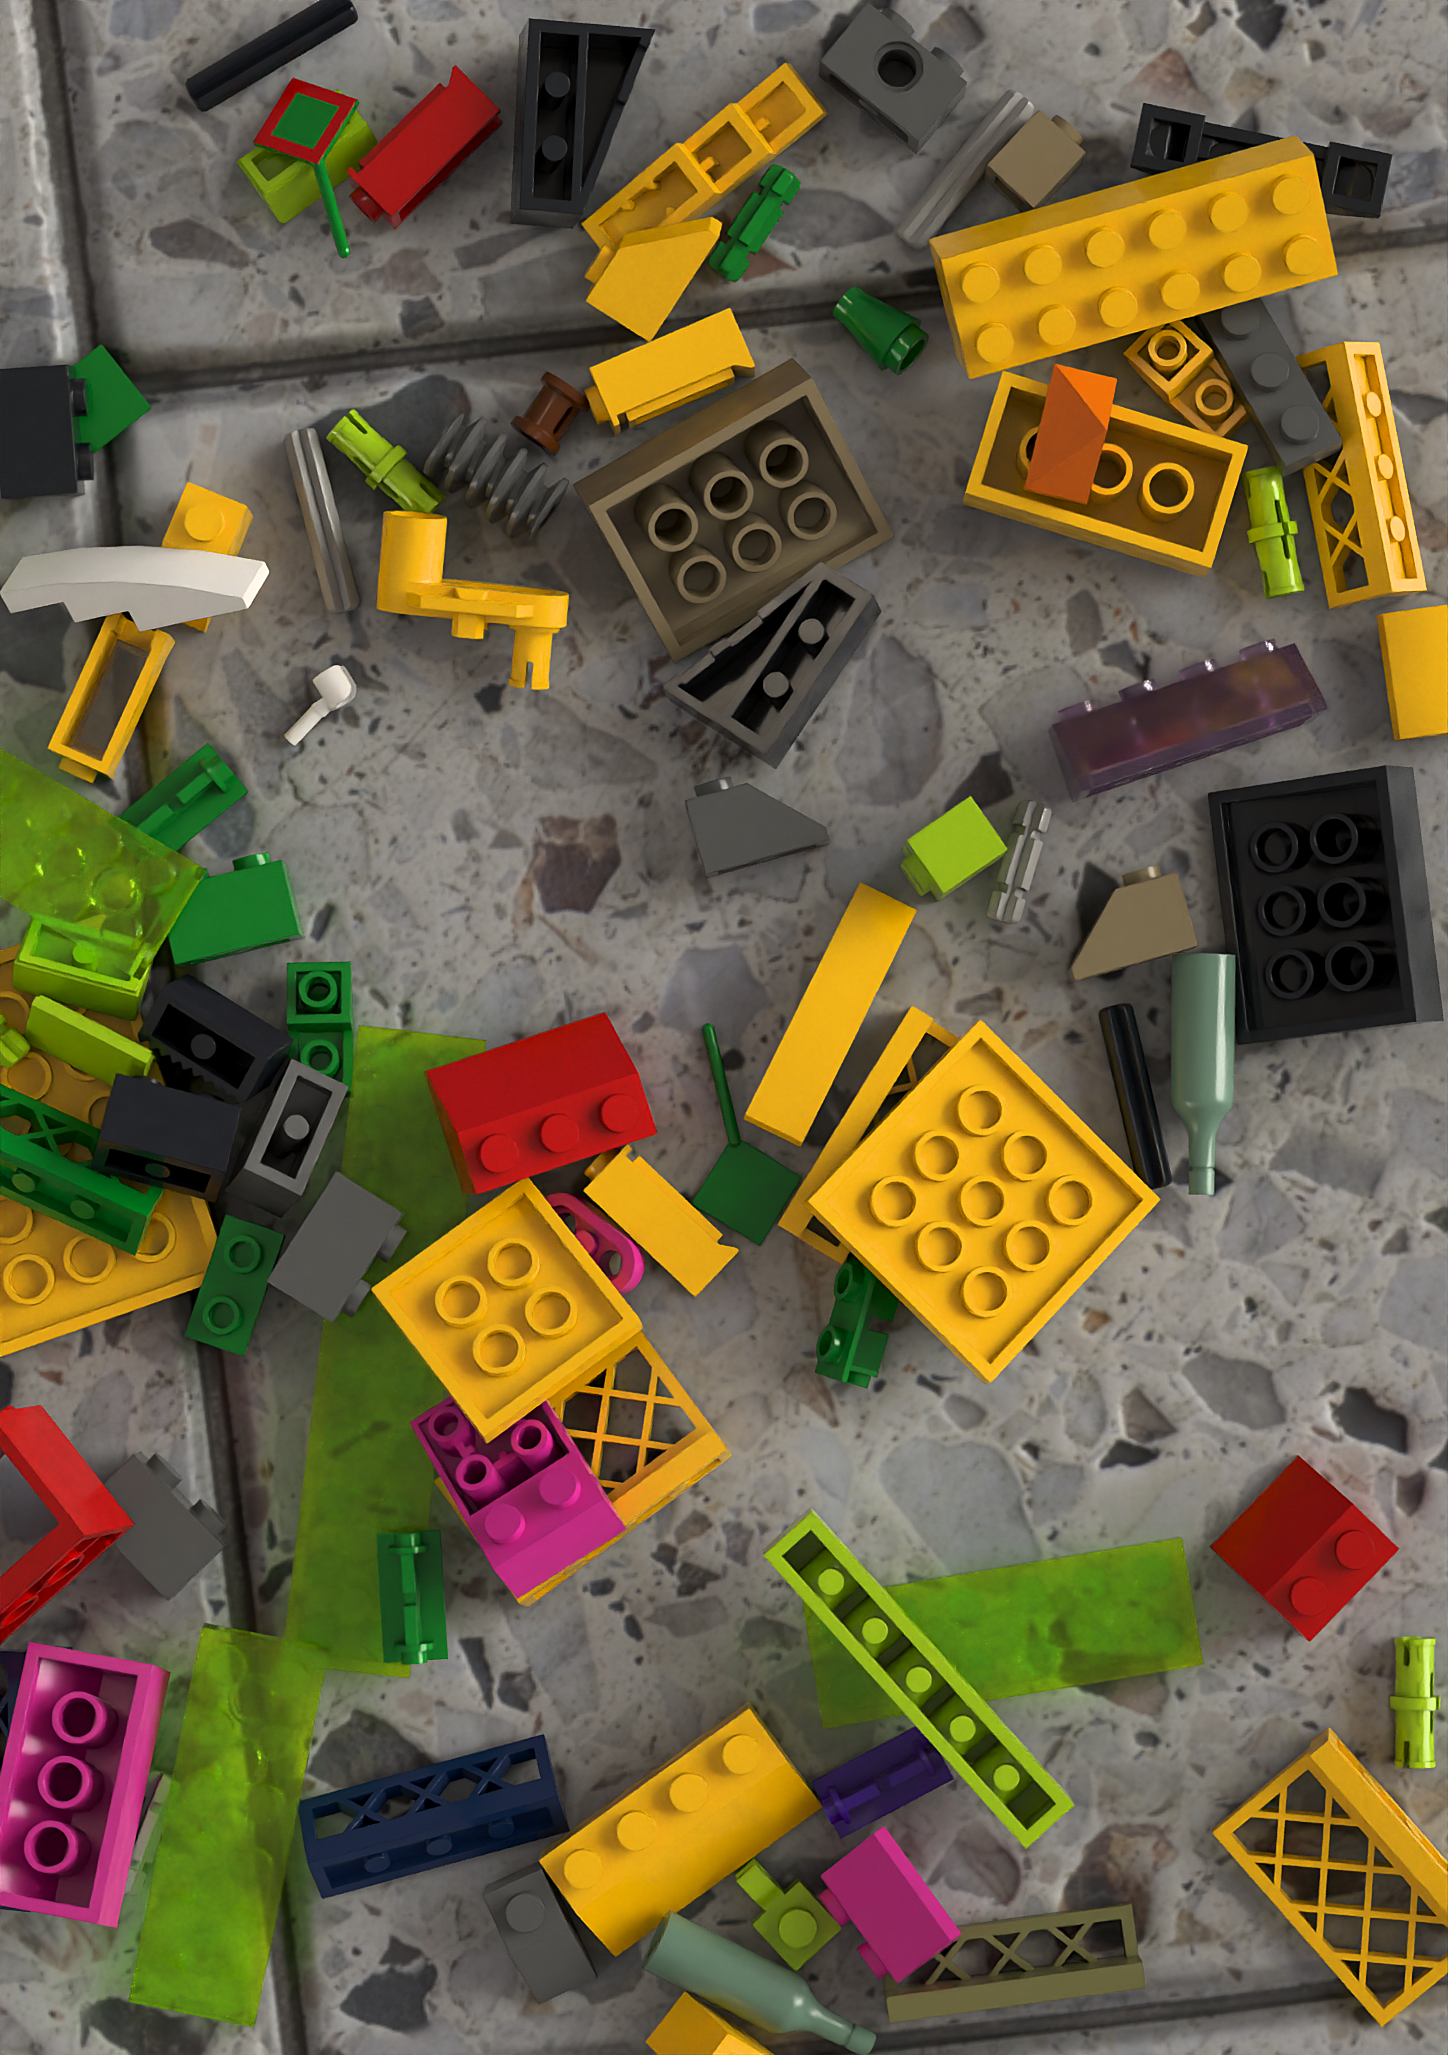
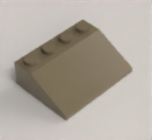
[573,358,894,663]

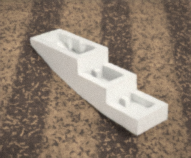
[0,546,269,632]

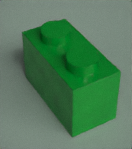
[157,852,305,968]

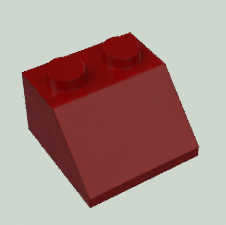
[1209,1455,1399,1642]

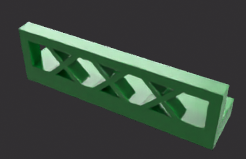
[0,1084,166,1256]

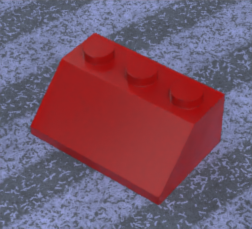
[423,1012,658,1195]

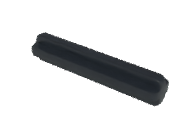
[185,0,358,112]
[1098,1003,1172,1190]

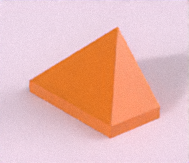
[1024,364,1117,505]

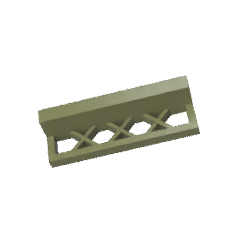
[882,1902,1146,2023]

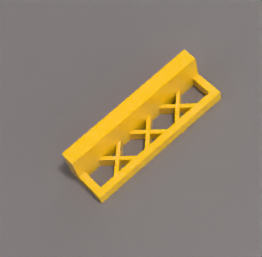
[1295,341,1427,609]
[777,1006,959,1265]

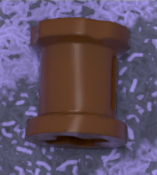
[510,371,591,456]

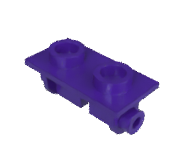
[811,1726,954,1839]

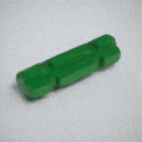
[708,164,801,282]

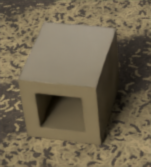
[984,110,1086,213]

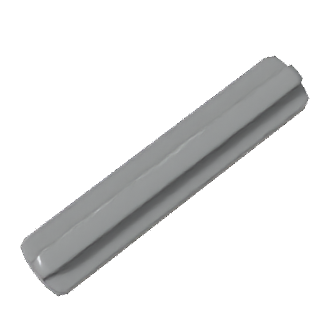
[897,89,1034,252]
[284,428,360,615]

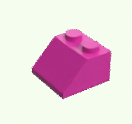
[818,1826,962,1984]

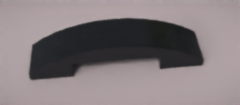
[1130,103,1393,219]

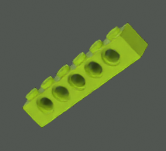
[763,1507,1074,1849]

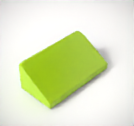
[236,89,378,223]
[13,913,156,1021]
[24,995,158,1086]

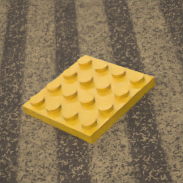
[802,1019,1161,1384]

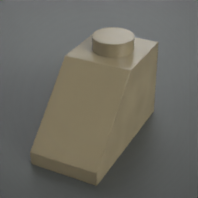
[1067,865,1199,984]

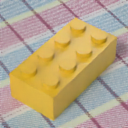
[961,371,1248,578]

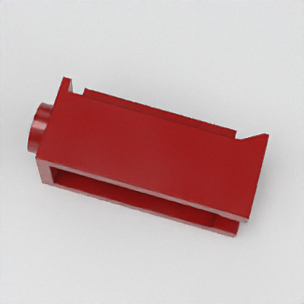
[346,65,503,229]

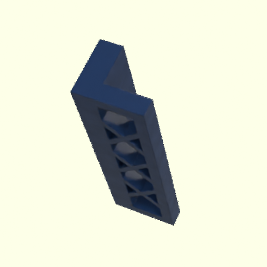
[297,1734,570,1899]

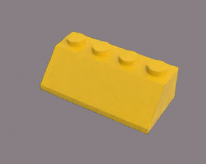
[538,1701,822,1957]

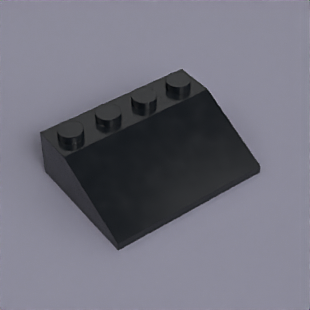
[1208,765,1444,1045]

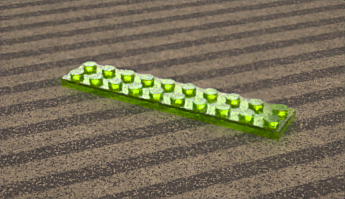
[281,1025,487,1678]

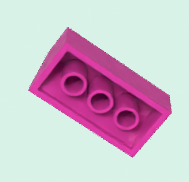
[0,1642,171,1928]

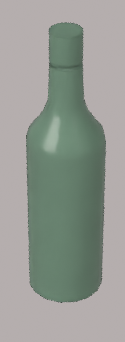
[1170,953,1235,1195]
[641,1910,876,2055]

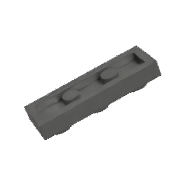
[1194,297,1342,477]

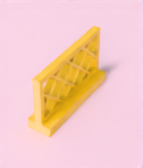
[434,1330,733,1608]
[1212,1727,1448,2027]

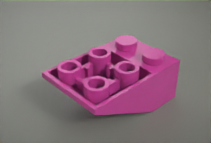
[409,1396,627,1599]

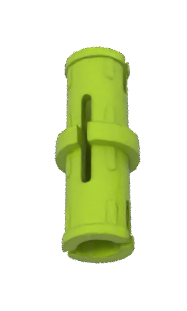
[326,409,447,514]
[1240,466,1305,599]
[1389,1636,1441,1769]

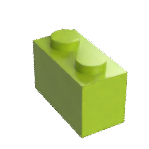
[900,796,1007,902]

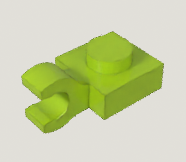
[735,1857,842,1972]

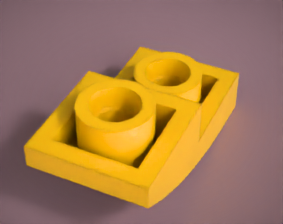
[1123,320,1250,439]

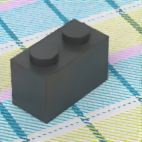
[266,1171,408,1323]
[103,1451,230,1601]

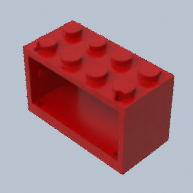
[0,1405,135,1645]

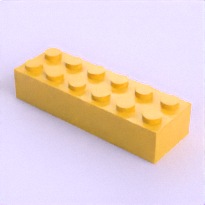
[928,135,1338,379]

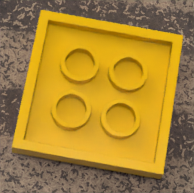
[371,1177,643,1443]

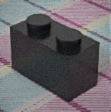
[0,364,94,500]
[90,1073,242,1202]

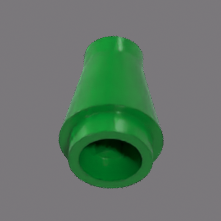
[833,286,929,375]

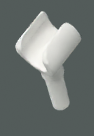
[284,665,357,746]

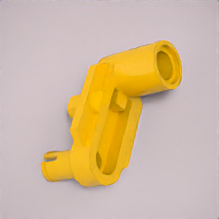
[376,510,569,690]

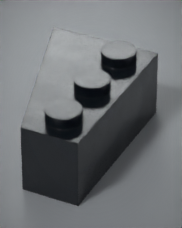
[510,18,656,229]
[661,561,882,769]

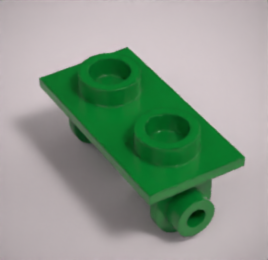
[110,743,249,873]
[184,1214,286,1357]
[815,1251,899,1388]
[376,1529,448,1665]

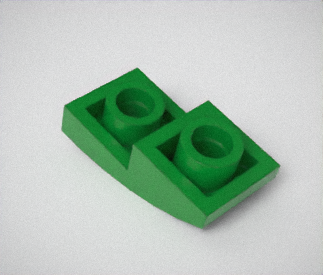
[286,961,354,1098]

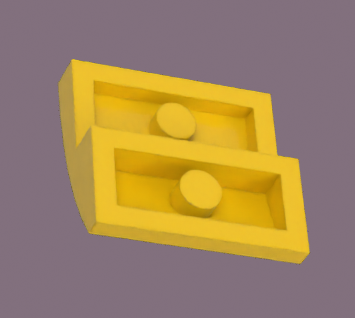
[1376,604,1448,741]

